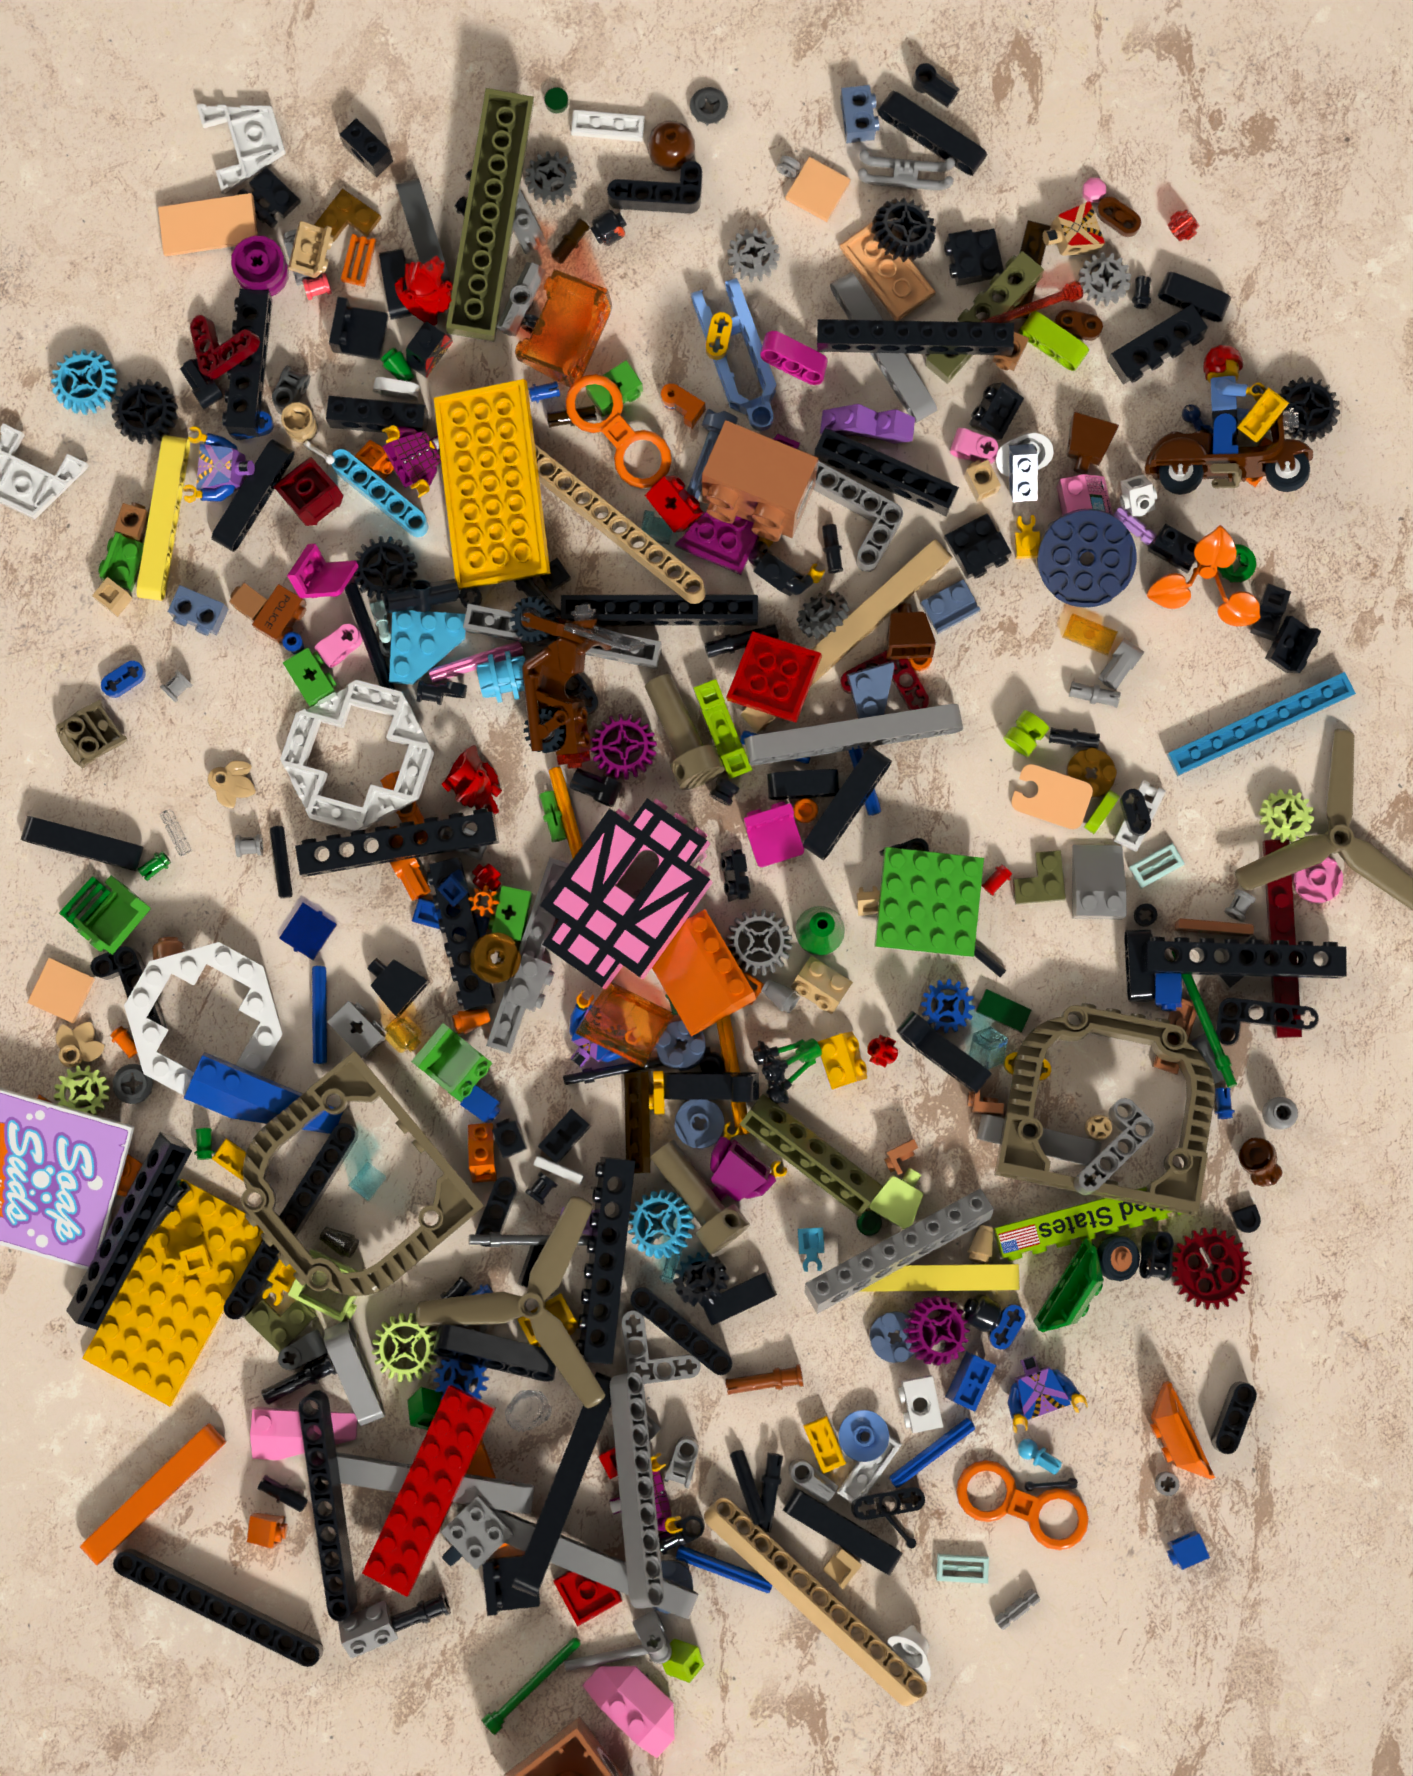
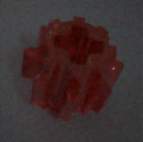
[1167,209,1200,241]

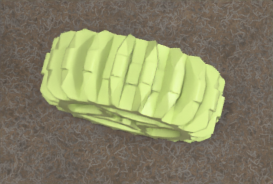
[372,1313,437,1382]

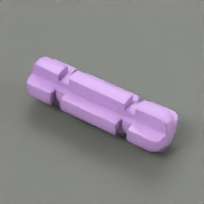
[1113,507,1156,545]

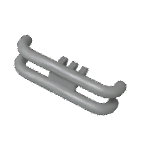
[858,150,955,190]

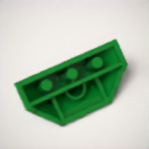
[1033,1237,1104,1333]

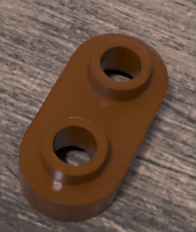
[1096,197,1141,237]
[1054,310,1103,341]

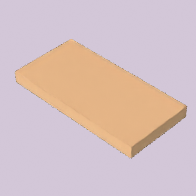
[158,193,258,256]
[839,223,936,321]

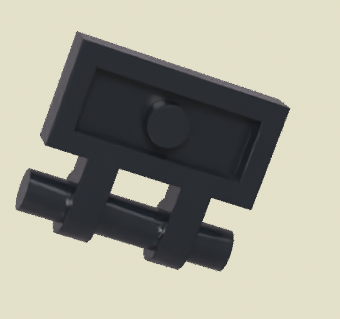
[237,167,301,228]

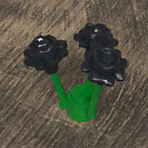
[753,1038,822,1104]

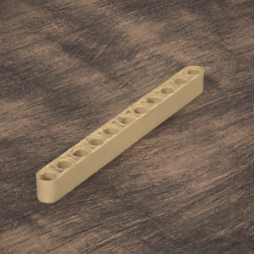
[535,444,706,604]
[740,539,953,733]
[704,1497,927,1707]

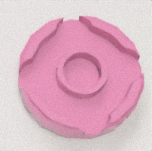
[1292,856,1343,904]

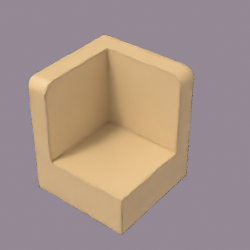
[92,577,133,617]
[823,1547,862,1589]

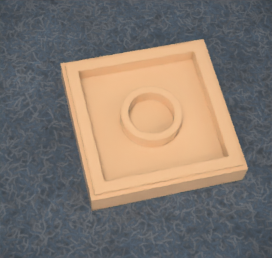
[785,157,851,222]
[27,958,96,1023]

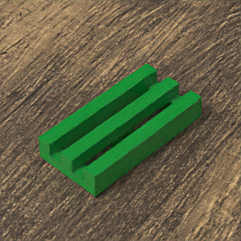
[59,876,111,930]

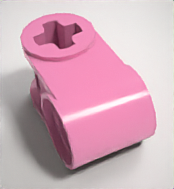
[950,428,998,464]
[314,624,363,668]

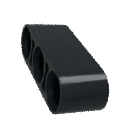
[379,248,414,320]
[1157,272,1231,322]
[767,769,840,800]
[1124,929,1156,1002]
[476,1177,518,1247]
[703,1272,778,1326]
[1211,1381,1257,1454]

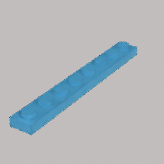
[1167,672,1356,777]

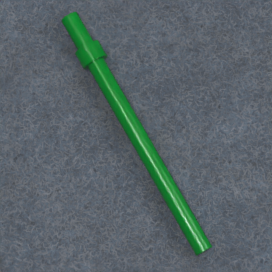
[1172,951,1237,1088]

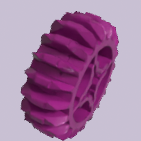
[590,714,657,780]
[902,1296,971,1366]

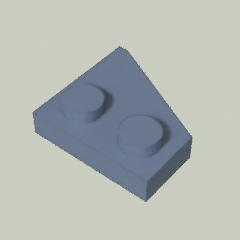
[847,661,894,719]

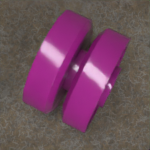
[231,236,289,296]

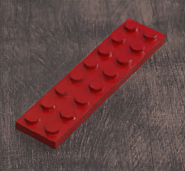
[362,1385,496,1597]

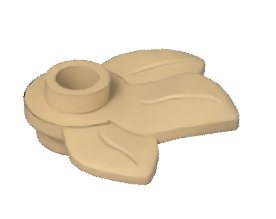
[207,761,255,809]
[56,1022,105,1068]

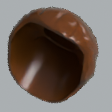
[1238,1137,1283,1187]

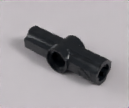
[383,579,460,613]

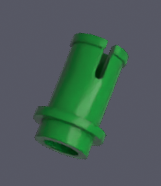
[138,851,171,881]
[194,1128,214,1160]

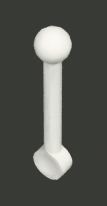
[304,440,335,464]

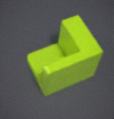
[662,1639,705,1683]

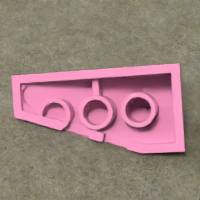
[250,1407,358,1460]

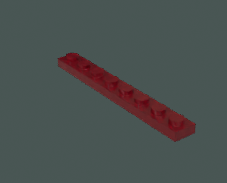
[1263,840,1302,1038]

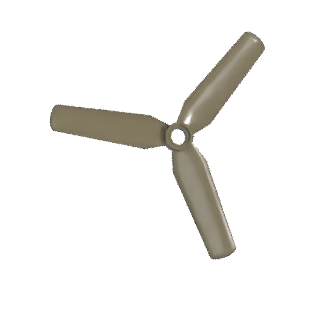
[1235,728,1413,910]
[416,1196,605,1408]

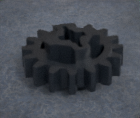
[673,1252,729,1307]

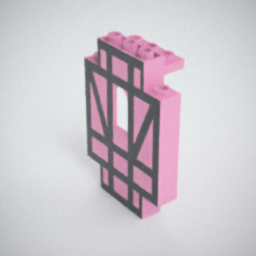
[539,798,713,990]

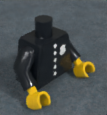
[749,537,825,596]

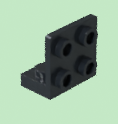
[329,297,389,360]
[482,1555,540,1616]

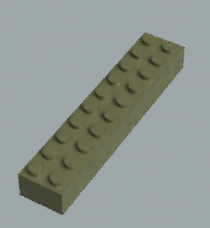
[446,88,534,342]

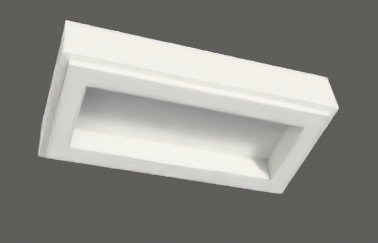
[533,1156,584,1184]

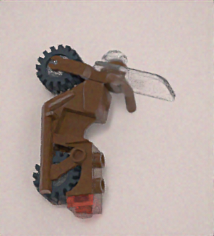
[510,596,645,769]

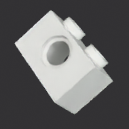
[898,1375,943,1433]

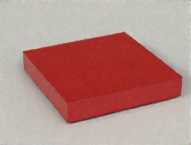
[553,1571,623,1627]

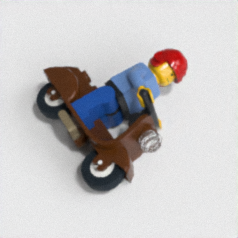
[1145,344,1313,495]

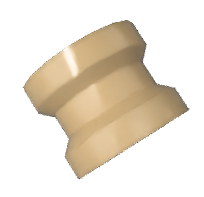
[1084,1115,1112,1140]

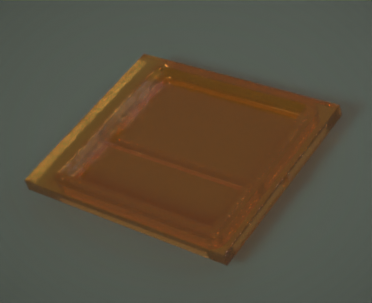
[575,982,675,1067]

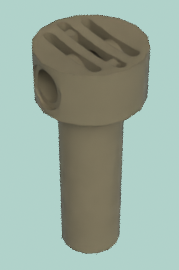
[645,674,725,790]
[650,1140,750,1255]

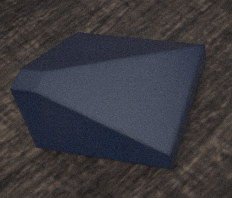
[437,869,469,907]

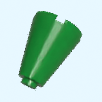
[795,906,845,956]

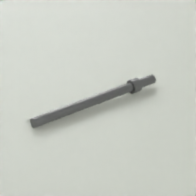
[469,1232,611,1247]

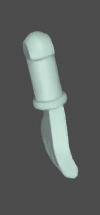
[369,600,391,643]

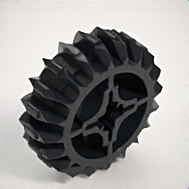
[871,197,936,262]
[1279,377,1340,442]
[112,379,178,444]
[353,536,418,602]

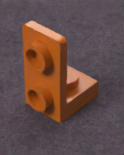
[468,1123,497,1183]

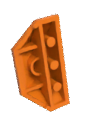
[1150,1381,1215,1480]

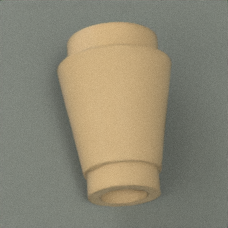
[968,1225,994,1264]

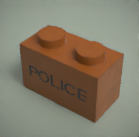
[252,584,307,645]

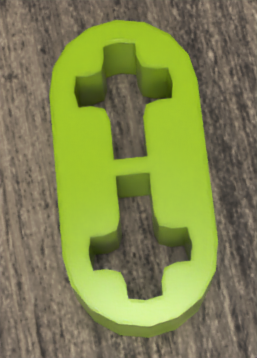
[1084,790,1120,834]

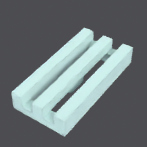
[1128,843,1185,889]
[936,1554,989,1584]

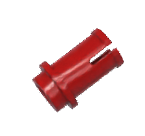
[981,864,1012,896]

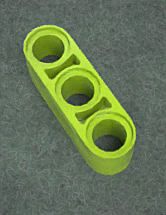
[1018,311,1089,371]

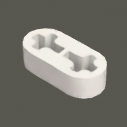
[373,377,420,400]

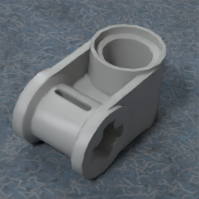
[664,1436,699,1488]
[632,1610,672,1664]

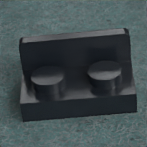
[969,382,1024,440]

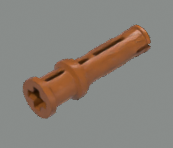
[726,1364,804,1395]

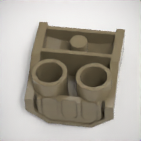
[55,699,127,768]

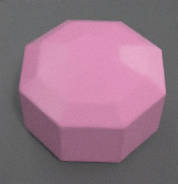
[1082,178,1106,203]

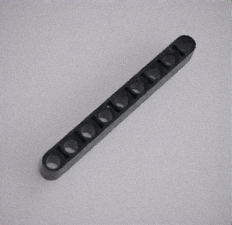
[224,1123,358,1320]
[512,1372,612,1597]
[299,1390,357,1622]
[113,1549,323,1667]

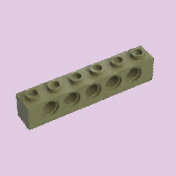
[925,251,1044,384]
[739,1094,883,1217]

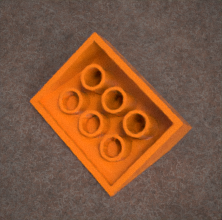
[652,909,756,1037]

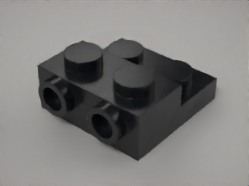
[944,228,1004,286]
[944,513,1012,579]

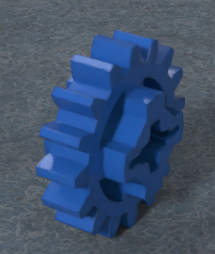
[920,979,975,1034]
[433,1359,489,1400]

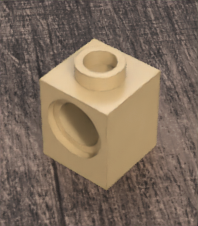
[964,460,1001,502]

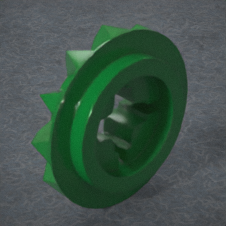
[1217,544,1256,583]

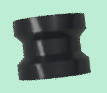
[709,777,740,806]

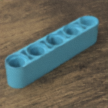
[331,449,429,537]

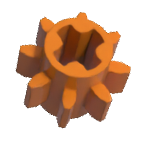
[468,885,500,916]

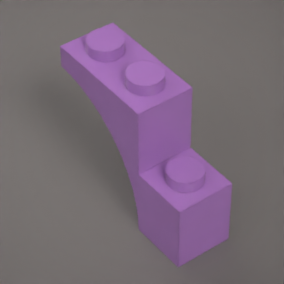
[820,404,915,444]

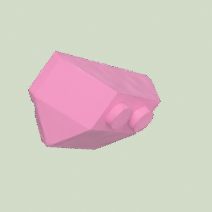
[582,1665,675,1758]

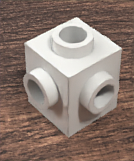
[1120,474,1157,517]

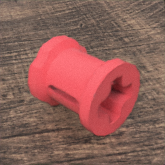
[302,273,332,300]

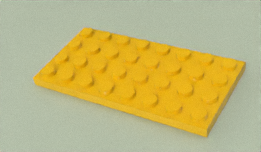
[434,379,551,590]
[82,1179,264,1407]

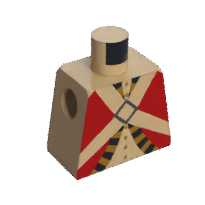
[1043,201,1105,256]

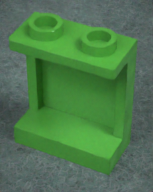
[73,875,151,955]
[411,1023,493,1102]

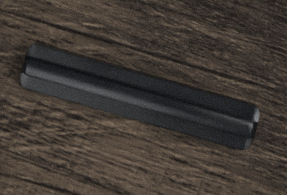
[270,826,293,899]
[730,1450,767,1525]

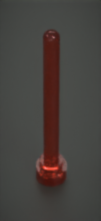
[982,281,1083,323]

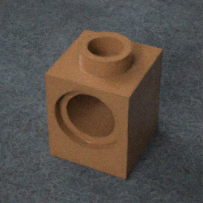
[992,332,1029,371]
[114,502,149,542]
[229,583,267,622]

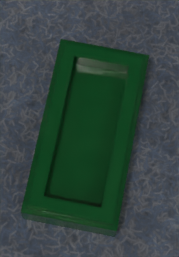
[976,989,1032,1033]

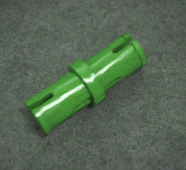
[539,791,567,842]

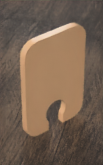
[1011,764,1093,829]

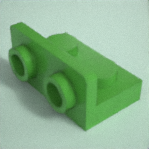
[98,532,144,591]

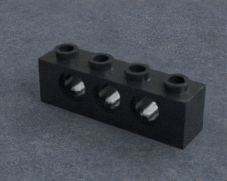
[1108,304,1208,385]
[326,396,428,433]

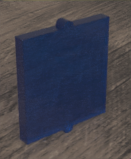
[279,903,337,961]

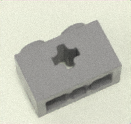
[327,1001,386,1059]

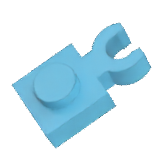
[798,1227,824,1272]

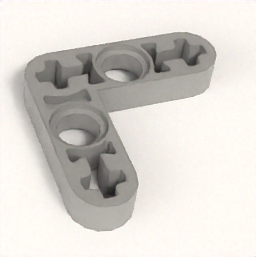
[622,1310,701,1384]

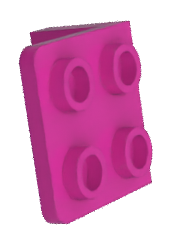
[287,543,359,598]
[743,801,804,868]

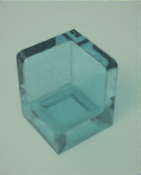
[641,510,672,545]
[969,1026,1008,1069]
[348,1162,386,1201]

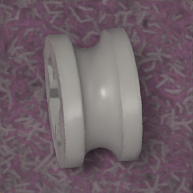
[776,156,801,178]
[1155,1472,1180,1496]

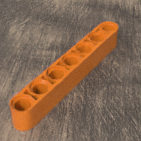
[80,1423,227,1566]

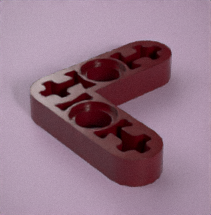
[190,315,260,379]
[840,650,929,710]

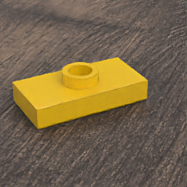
[1237,387,1289,443]
[211,1138,246,1182]
[803,1416,846,1474]

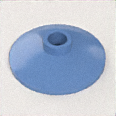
[839,1410,889,1462]

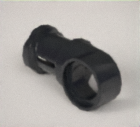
[416,680,467,705]
[658,1514,705,1555]

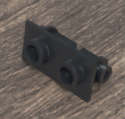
[720,849,751,902]

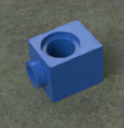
[1155,973,1182,1011]
[460,1085,501,1123]
[1167,1531,1210,1570]

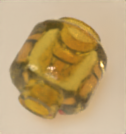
[385,1016,422,1053]

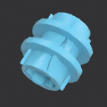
[476,651,526,703]

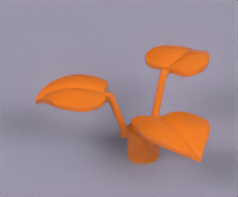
[1147,525,1260,626]

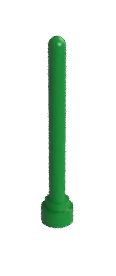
[482,1638,580,1735]

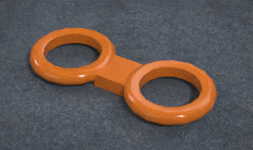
[565,374,672,489]
[956,1460,1089,1550]

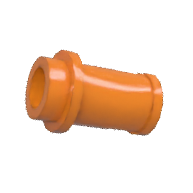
[110,1026,137,1059]

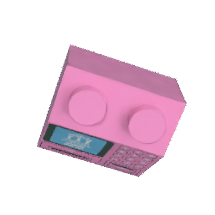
[1056,474,1113,515]

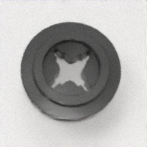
[690,87,728,126]
[113,1064,154,1104]

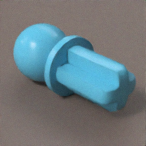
[1018,1439,1062,1474]

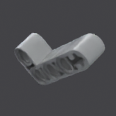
[1074,1098,1155,1195]
[324,1320,385,1426]

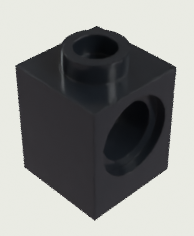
[492,1118,528,1159]

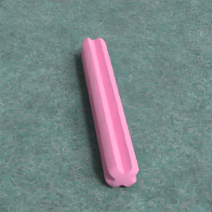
[429,641,524,683]

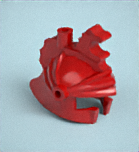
[395,255,453,326]
[441,745,502,815]

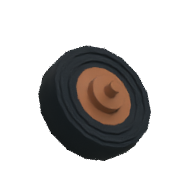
[1097,1235,1140,1281]

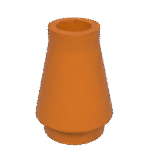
[452,1008,490,1035]

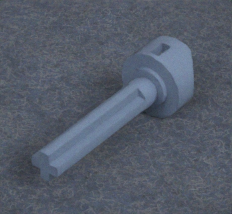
[687,409,738,500]

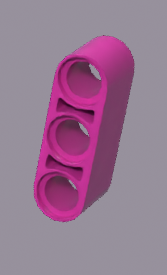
[760,331,828,385]

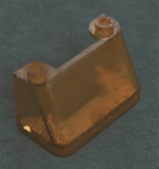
[515,269,612,388]

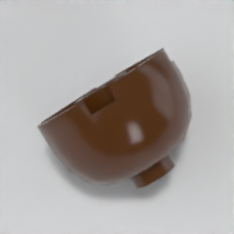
[648,121,695,171]

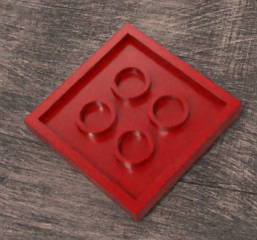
[726,631,822,723]

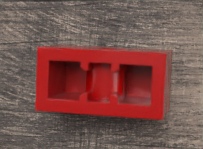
[645,475,704,533]

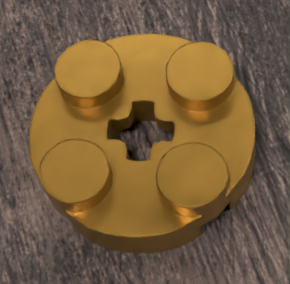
[1066,748,1117,798]
[470,933,521,983]

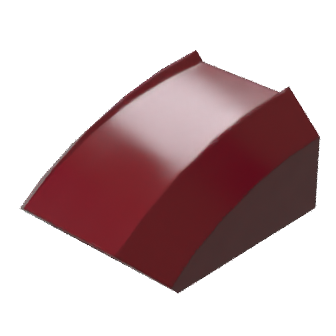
[273,457,344,526]

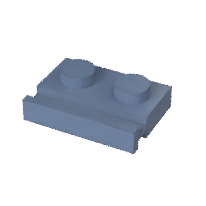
[920,579,981,634]

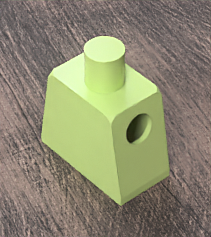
[867,1167,924,1229]

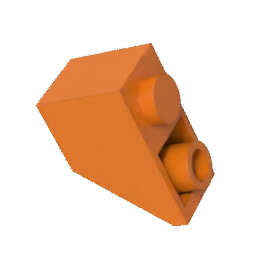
[247,1513,288,1548]

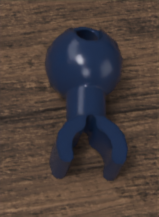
[1182,404,1213,434]

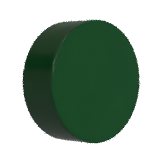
[544,87,569,114]
[856,1210,882,1236]

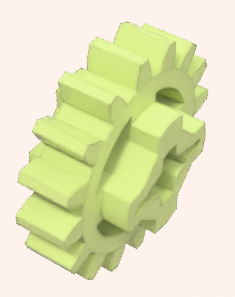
[1259,789,1314,843]
[54,1066,110,1116]

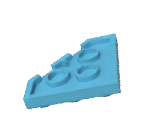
[389,610,466,685]

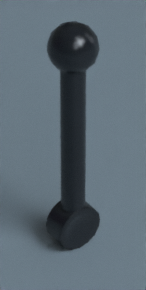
[1024,1478,1078,1492]
[878,1505,917,1549]

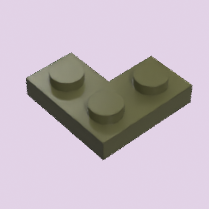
[1013,850,1066,905]
[244,1299,317,1353]

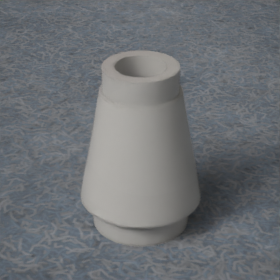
[761,979,800,1013]

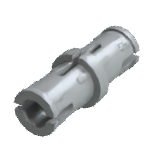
[1069,681,1121,708]

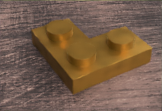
[314,188,382,242]

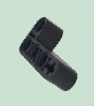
[607,161,702,214]
[90,946,167,1028]
[1216,998,1319,1046]
[896,1011,992,1094]
[663,1072,759,1102]

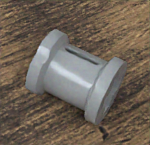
[160,670,193,702]
[235,834,263,857]
[1224,889,1256,922]

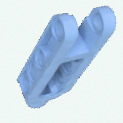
[691,278,776,431]

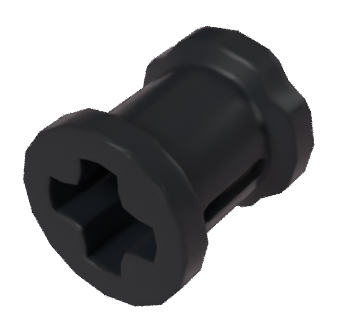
[525,1172,558,1205]

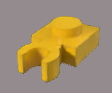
[1014,515,1040,559]
[649,1071,665,1115]
[163,1244,212,1278]
[262,1260,296,1306]

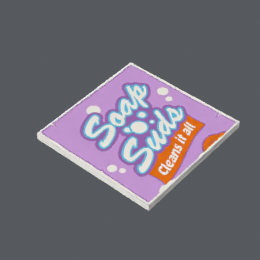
[0,1088,135,1270]

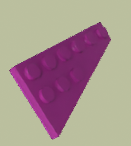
[674,434,800,575]

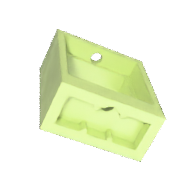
[288,1249,360,1322]

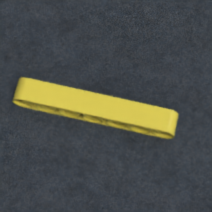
[137,435,190,601]
[859,1264,1020,1292]

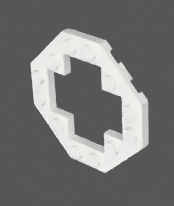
[280,680,434,831]
[124,942,282,1096]

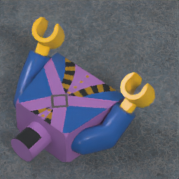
[183,426,255,503]
[569,990,643,1068]
[1007,1356,1088,1433]

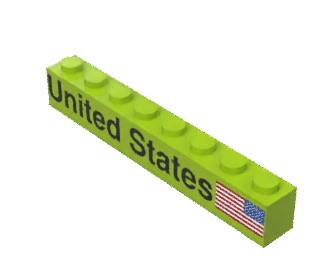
[993,1186,1182,1261]

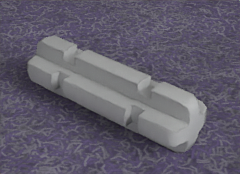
[995,1589,1040,1630]

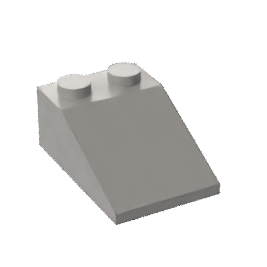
[1072,845,1126,920]

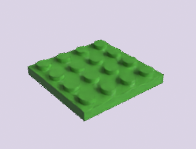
[874,847,984,957]

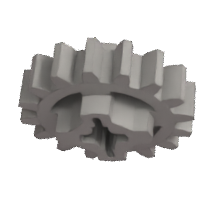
[728,228,780,282]
[1078,252,1131,306]

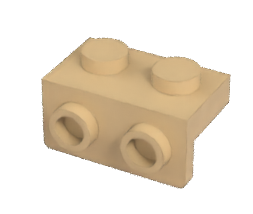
[288,221,334,278]
[791,955,853,1014]

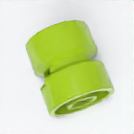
[1003,710,1049,757]

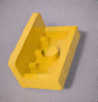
[817,1031,867,1090]

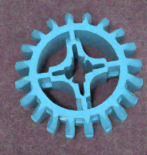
[51,348,118,415]
[628,1190,695,1259]

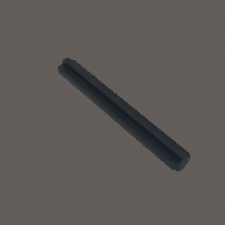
[344,583,396,690]

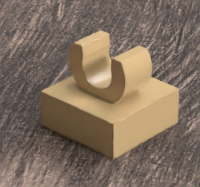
[857,886,880,916]

